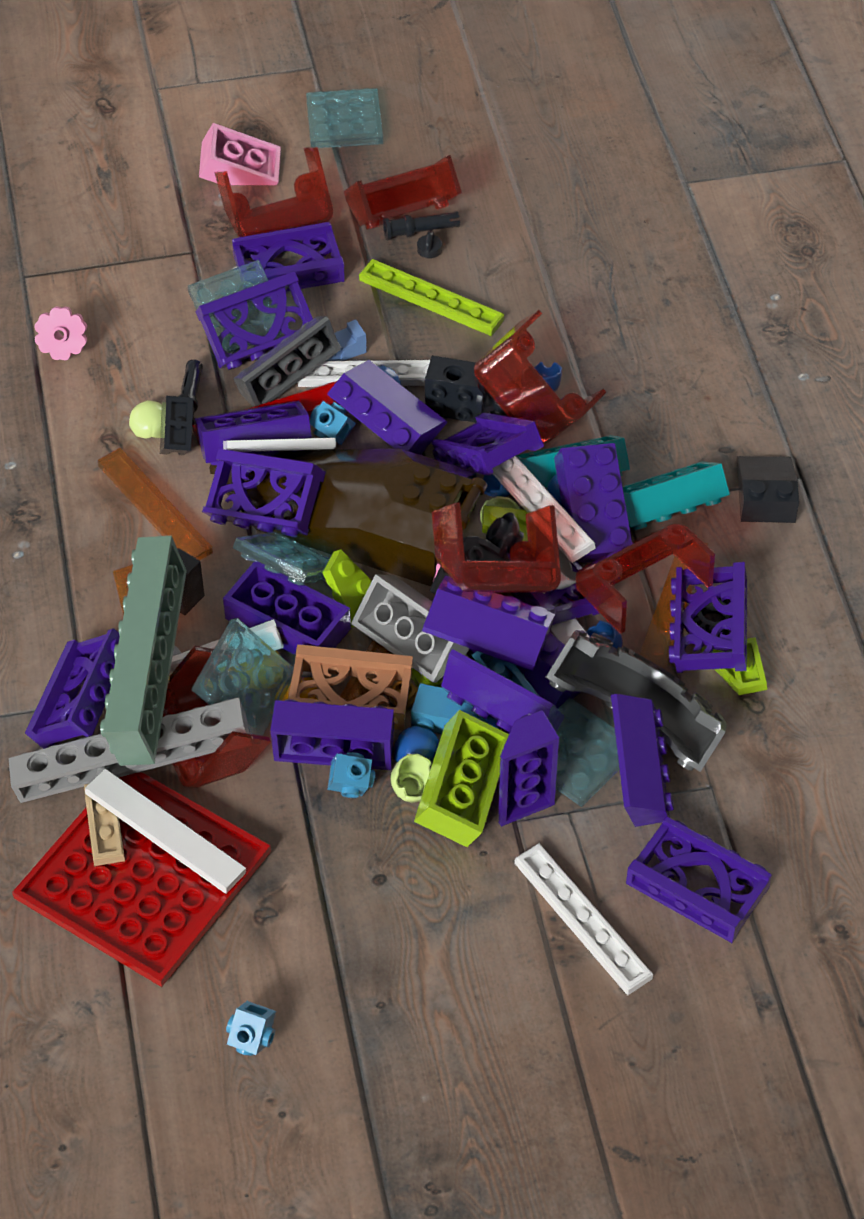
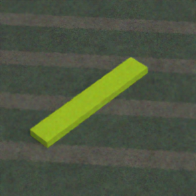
[359,259,504,336]

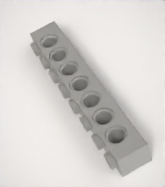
[9,698,251,803]

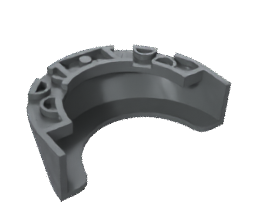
[546,630,727,772]

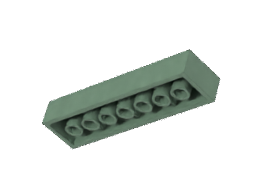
[100,536,186,766]

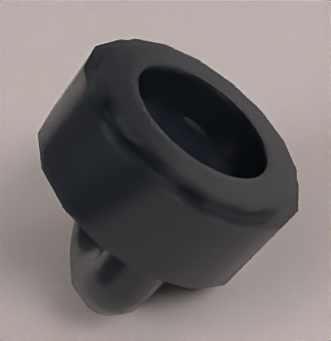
[417,230,442,258]

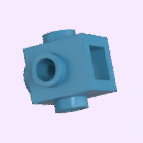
[310,401,356,445]
[327,753,375,798]
[226,1001,276,1056]

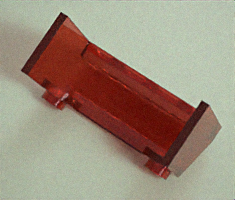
[214,147,333,238]
[343,155,462,230]
[474,310,607,445]
[432,503,561,592]
[575,524,715,634]
[162,646,271,788]

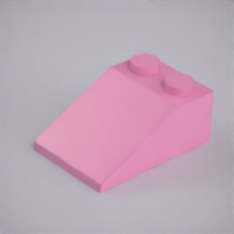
[199,123,281,185]

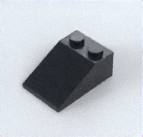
[737,456,799,523]

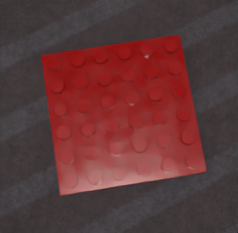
[12,772,271,987]

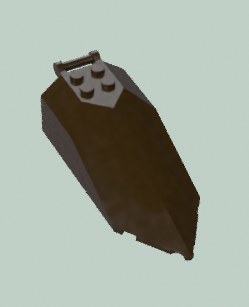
[209,449,487,586]

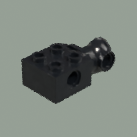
[425,355,528,423]
[430,512,524,594]

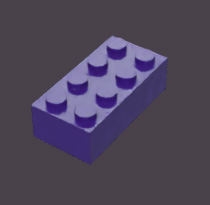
[554,443,633,563]
[223,560,351,655]

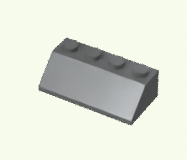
[351,574,469,683]

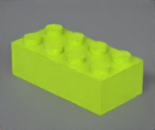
[414,710,509,847]

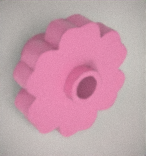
[34,306,87,360]

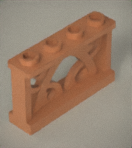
[288,644,413,730]

